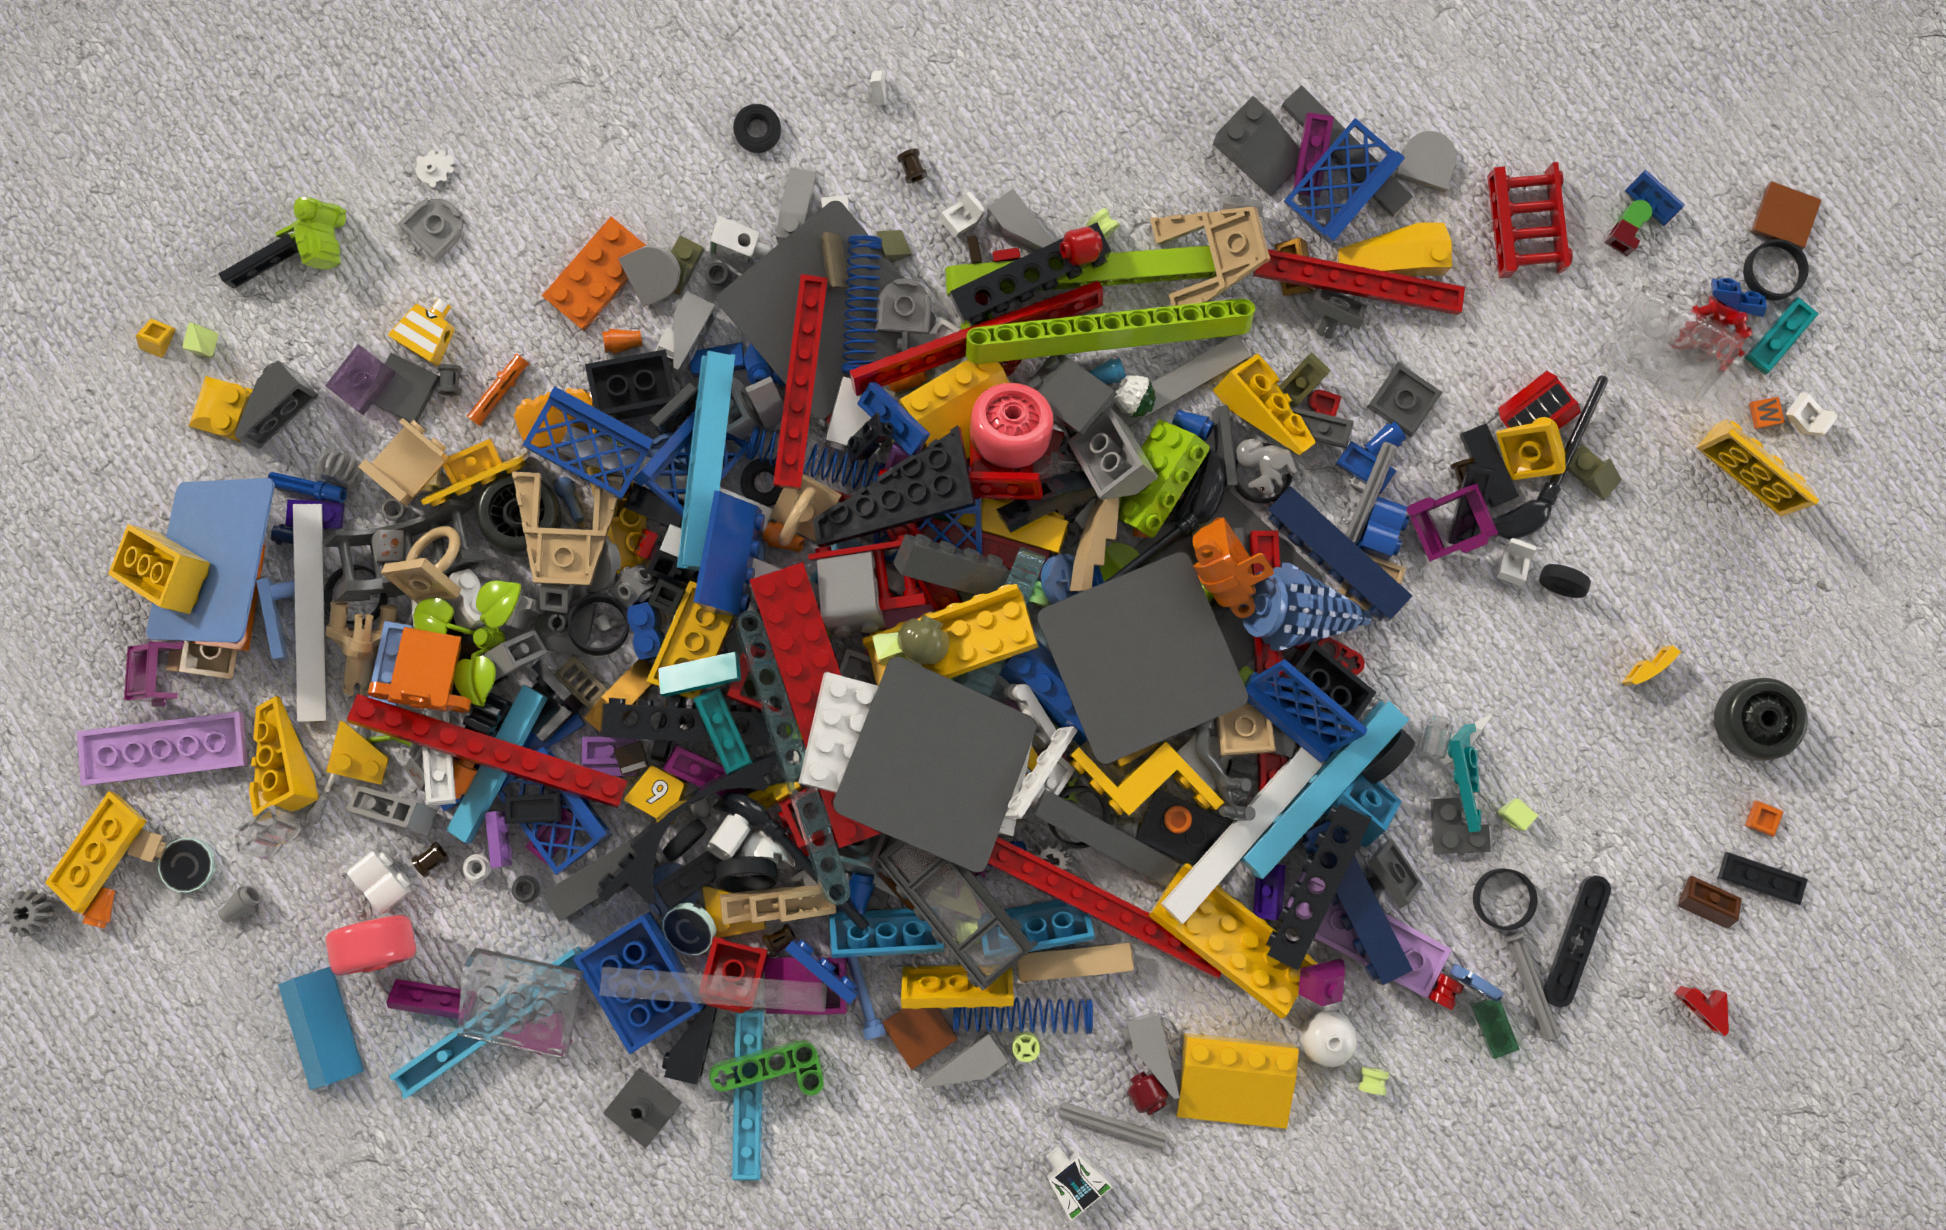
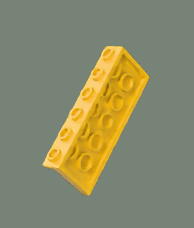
[862,584,1039,686]
[1148,863,1318,1019]

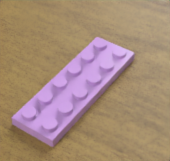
[77,711,248,786]
[1283,871,1452,998]

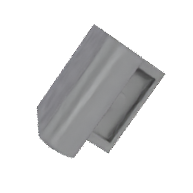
[817,552,886,637]

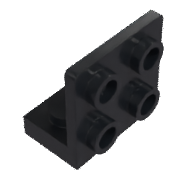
[531,660,584,743]

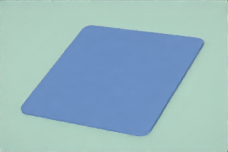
[146,478,275,643]

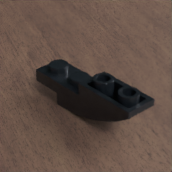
[996,471,1098,533]

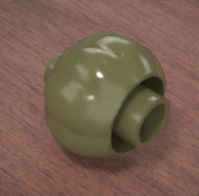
[897,615,949,666]

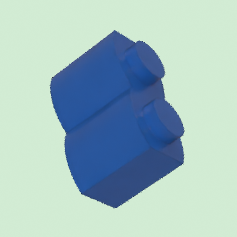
[1357,497,1410,561]
[627,602,665,661]

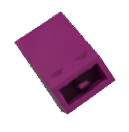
[764,955,849,1015]

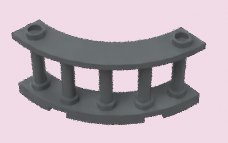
[323,498,487,602]

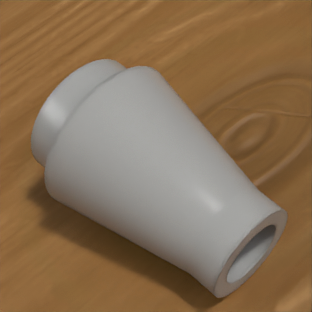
[218,885,261,923]

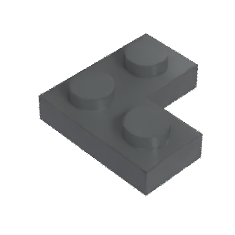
[1430,798,1491,854]

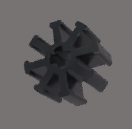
[462,692,513,738]

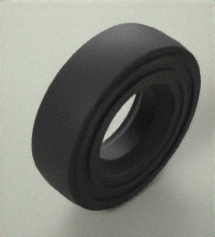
[733,104,781,153]
[740,458,783,507]
[1539,564,1591,598]
[662,818,707,862]

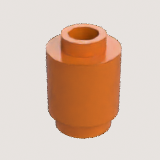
[453,758,478,799]

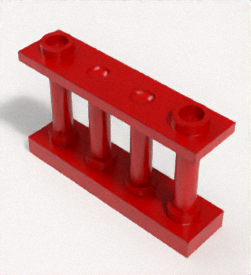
[1487,162,1573,279]
[808,534,929,614]

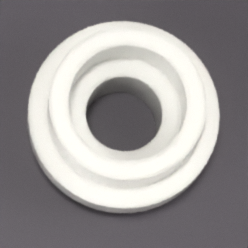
[463,854,491,882]

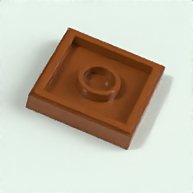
[1751,181,1822,250]
[882,1008,958,1070]

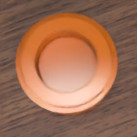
[1164,806,1192,833]

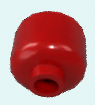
[1060,227,1103,266]

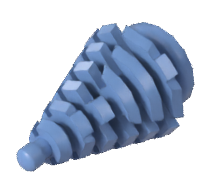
[1241,563,1372,651]

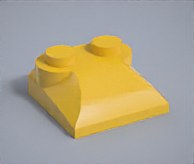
[188,376,253,442]
[1496,417,1566,480]

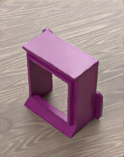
[1407,484,1498,562]
[124,640,184,707]

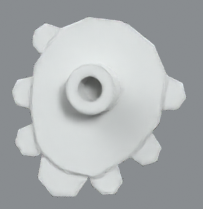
[416,150,454,187]

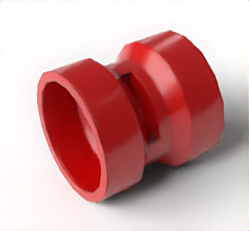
[1428,973,1465,1011]

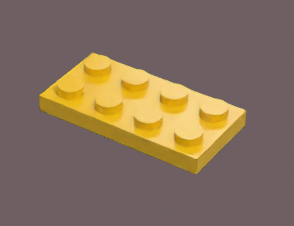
[647,581,735,701]
[45,791,147,914]
[901,964,1014,1009]

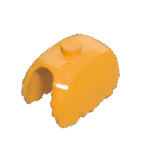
[513,388,597,454]

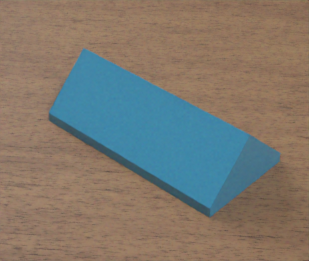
[979,900,1095,960]
[829,907,944,958]
[278,967,364,1090]

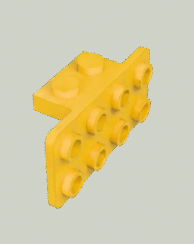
[421,438,529,507]

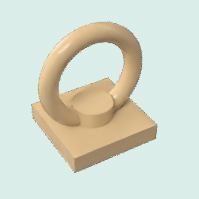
[769,474,842,546]
[381,526,461,604]

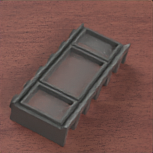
[876,840,1038,991]

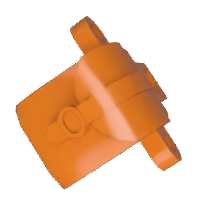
[1192,517,1274,618]
[367,627,471,713]

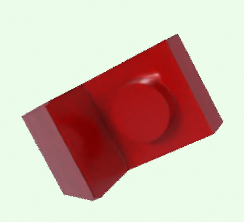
[1674,986,1729,1036]

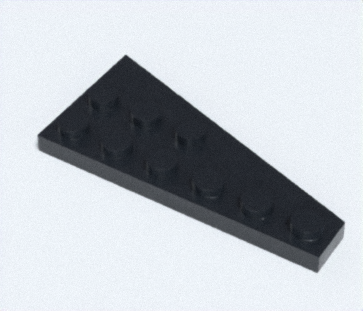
[812,425,976,547]

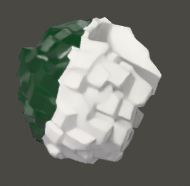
[1114,375,1156,417]

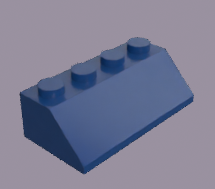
[999,639,1087,746]

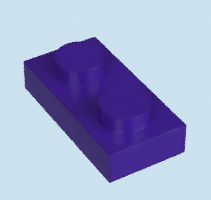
[285,499,345,530]
[1253,864,1286,920]

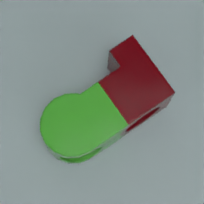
[1604,200,1652,256]

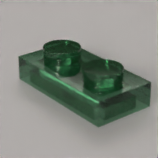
[1471,998,1520,1059]

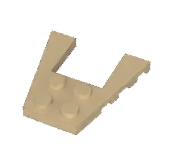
[1150,207,1270,306]
[512,472,625,586]

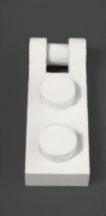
[1004,684,1056,749]

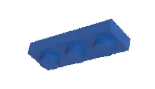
[857,382,930,456]
[785,939,859,1005]

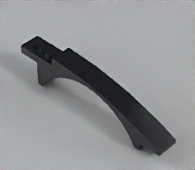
[597,750,782,905]

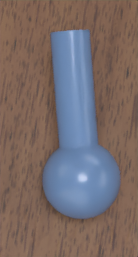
[554,477,585,523]

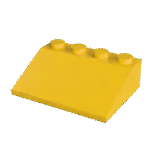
[898,360,1009,460]
[1696,419,1820,517]
[1176,1033,1299,1129]

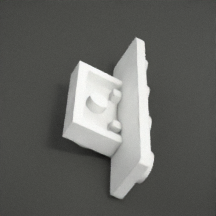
[1005,726,1078,819]

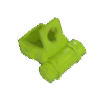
[275,197,346,270]

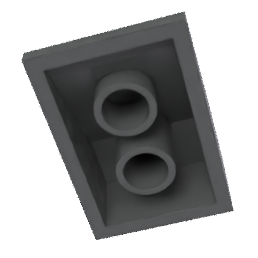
[1213,96,1300,197]
[1026,355,1117,435]
[235,360,319,449]

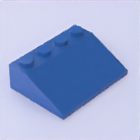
[694,491,765,618]
[572,911,707,1055]

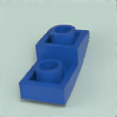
[1711,278,1767,317]

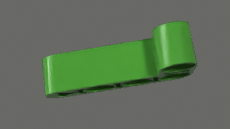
[709,1039,824,1096]

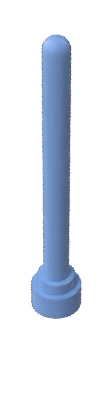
[836,908,886,1040]

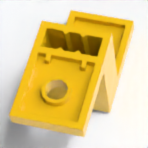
[1069,741,1224,816]

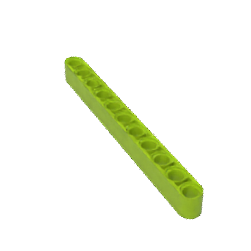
[945,245,1217,297]
[966,298,1255,364]

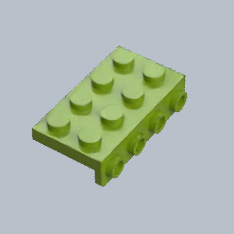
[1118,419,1210,538]

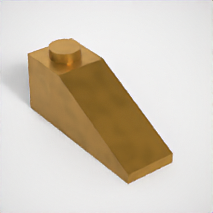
[584,659,653,732]

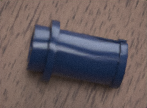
[271,524,294,545]

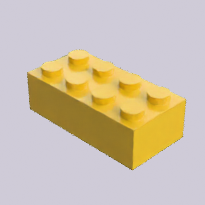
[108,524,210,614]

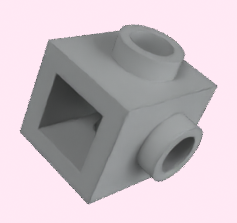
[609,563,658,611]

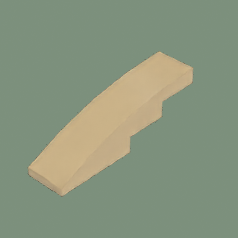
[1070,497,1120,592]
[719,886,836,924]
[1018,942,1135,982]

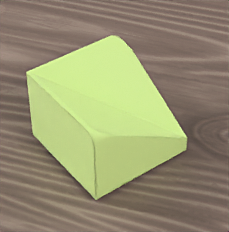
[182,322,219,358]
[872,632,907,666]
[1497,798,1538,831]

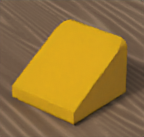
[136,319,176,358]

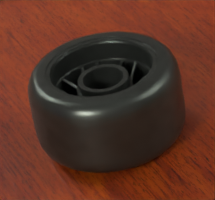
[476,473,562,557]
[1714,678,1808,761]

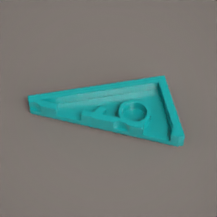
[1447,723,1481,832]

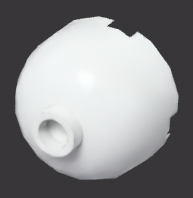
[740,828,795,870]
[1300,1010,1357,1068]

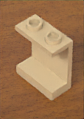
[358,418,450,507]

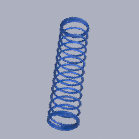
[841,235,882,374]
[746,426,885,490]
[953,997,1093,1035]

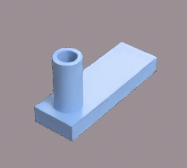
[256,578,295,662]
[368,621,413,706]

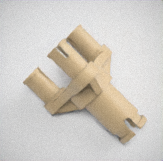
[326,601,398,696]

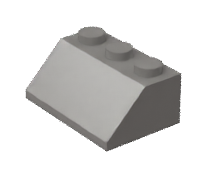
[1068,408,1158,500]

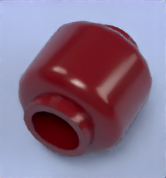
[1127,1071,1169,1116]

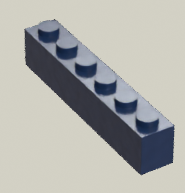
[1266,486,1413,622]
[1301,821,1413,985]

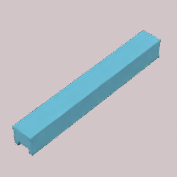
[677,351,735,571]
[1240,701,1410,879]
[389,946,583,1099]

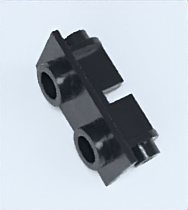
[847,412,894,464]

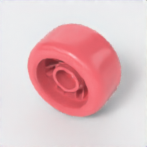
[970,383,1054,468]
[325,915,417,976]

